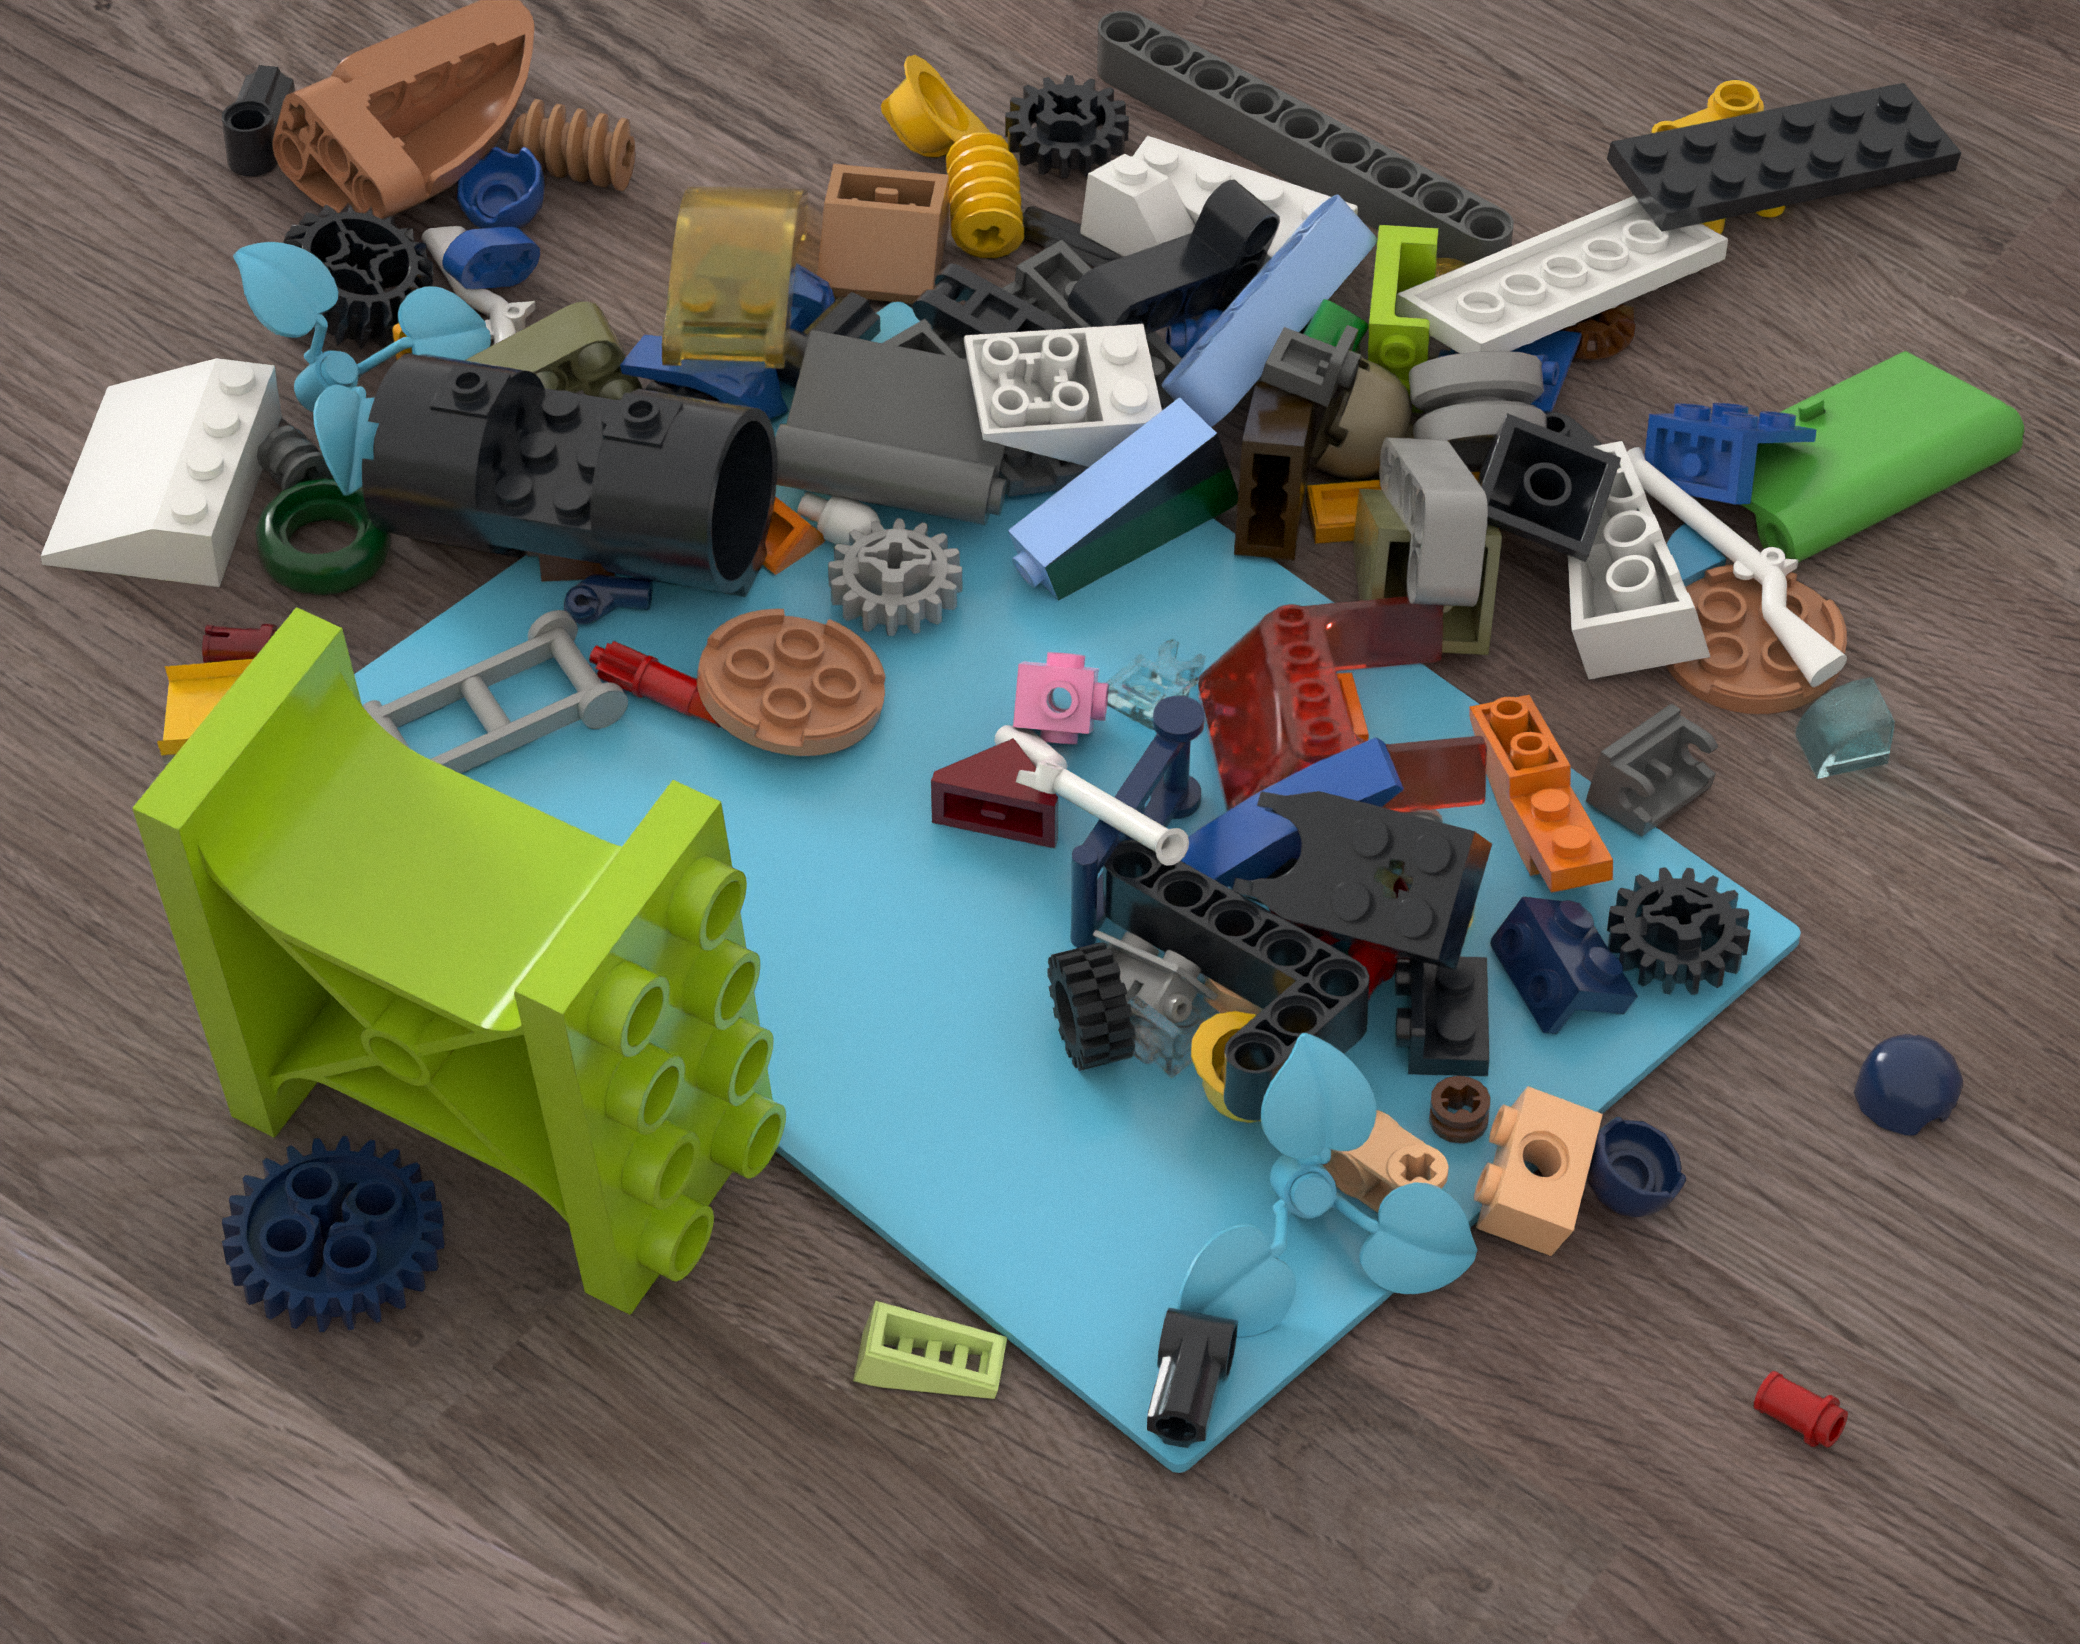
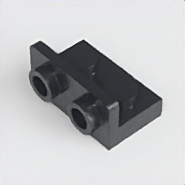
[1395,956,1489,1076]

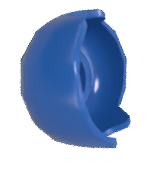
[457,147,545,229]

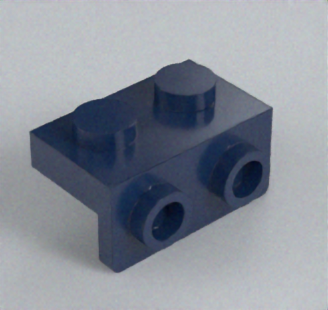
[1490,896,1638,1034]

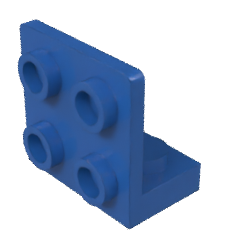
[1644,403,1817,504]

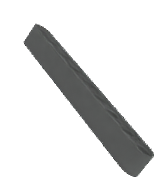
[1097,11,1514,271]

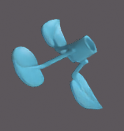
[233,242,491,496]
[1177,1033,1477,1337]

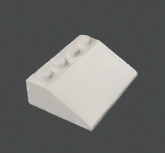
[41,358,282,587]

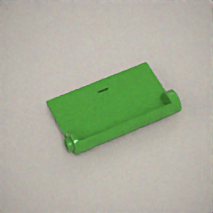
[1740,351,2024,563]

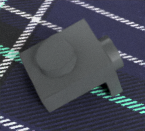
[1260,325,1362,407]

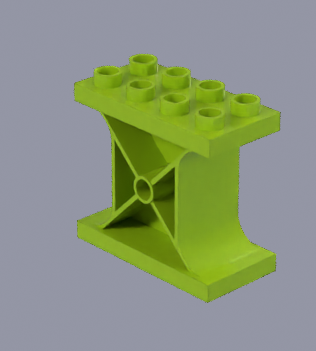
[132,607,786,1315]

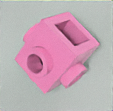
[1013,652,1109,744]

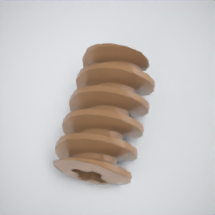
[507,99,636,191]

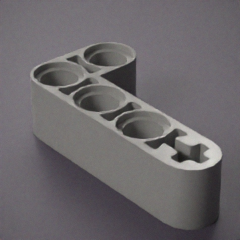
[1379,437,1488,607]

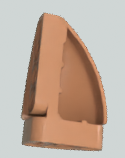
[273,0,534,220]

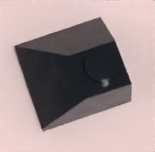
[1477,413,1621,562]

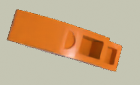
[1469,695,1613,893]

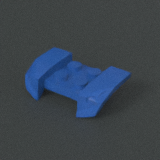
[620,247,836,418]

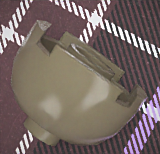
[1310,358,1414,481]

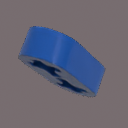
[442,227,540,290]

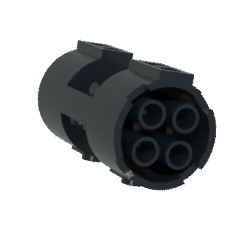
[362,353,777,597]

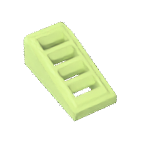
[853,1301,1007,1399]

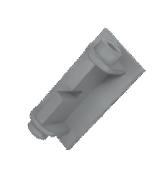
[1093,930,1218,1025]

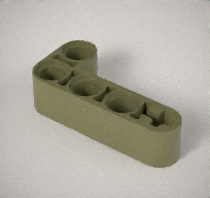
[466,301,642,400]

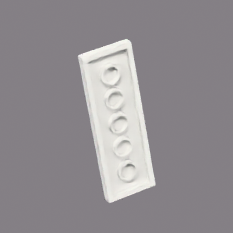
[1395,196,1728,354]

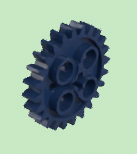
[222,1136,445,1332]

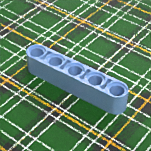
[1162,194,1378,427]

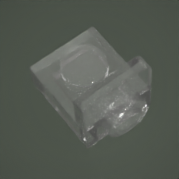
[1127,995,1220,1079]

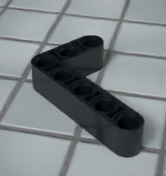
[1103,840,1369,1121]

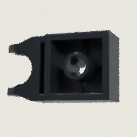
[1232,791,1492,971]

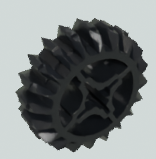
[283,203,434,349]

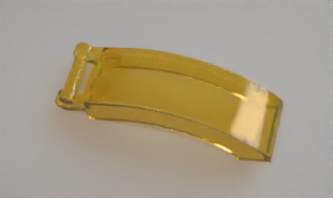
[662,186,808,369]

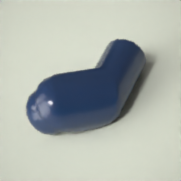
[564,574,653,624]

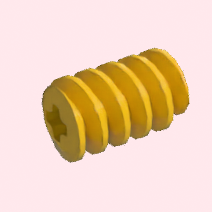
[946,132,1024,258]

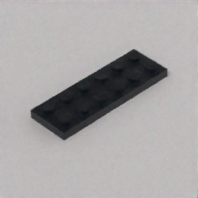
[1607,83,1962,232]

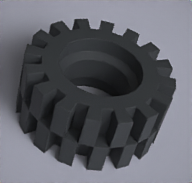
[1047,942,1135,1071]

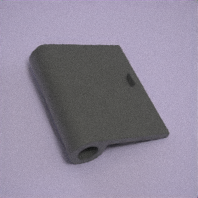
[775,330,1007,525]

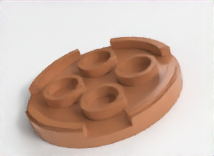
[1666,564,1847,714]
[697,609,886,756]

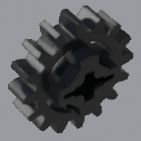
[1005,75,1129,179]
[1607,867,1751,995]

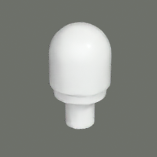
[797,492,881,546]

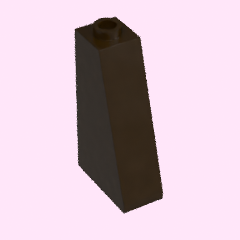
[1234,377,1317,560]

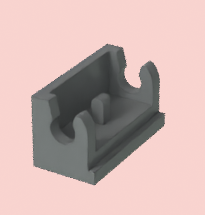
[1586,704,1718,837]

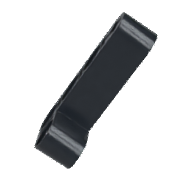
[1068,179,1280,334]

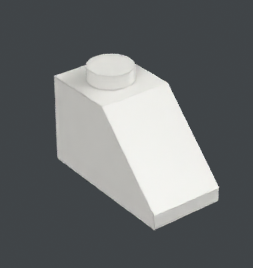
[1080,154,1195,257]

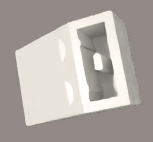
[964,324,1162,467]

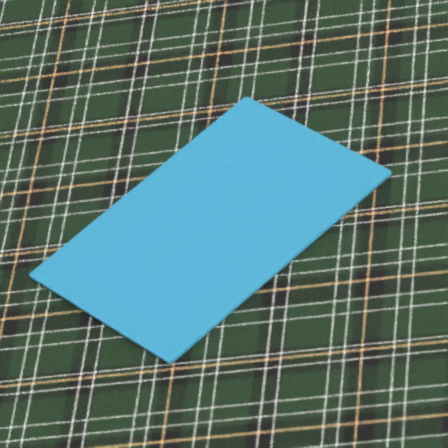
[354,302,1801,1473]

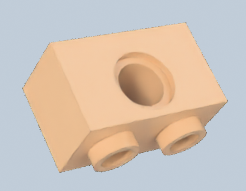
[1474,1086,1603,1256]

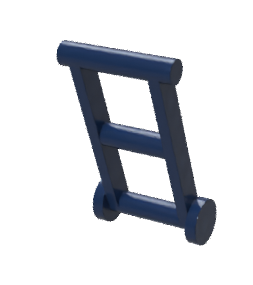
[1070,696,1205,948]

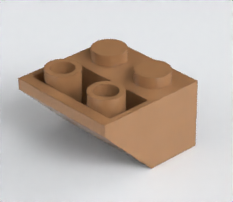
[817,164,949,304]

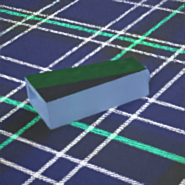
[1008,397,1238,601]

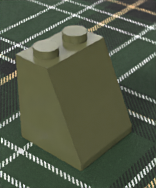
[1353,489,1502,655]

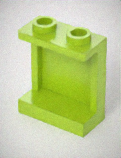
[1368,225,1438,413]

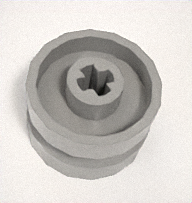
[1409,351,1547,465]

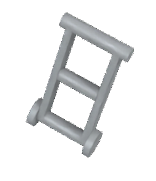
[363,610,628,774]

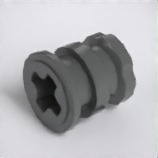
[257,425,334,491]

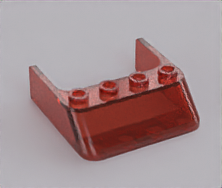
[1198,596,1487,812]

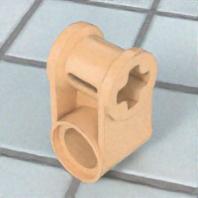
[1322,1110,1449,1213]

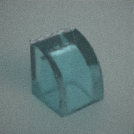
[1795,677,1895,779]

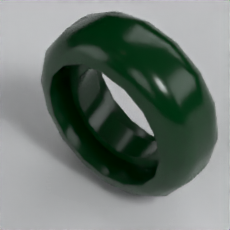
[255,478,391,596]

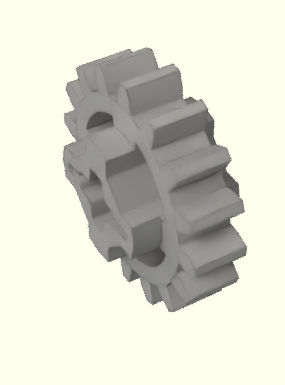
[828,518,963,636]

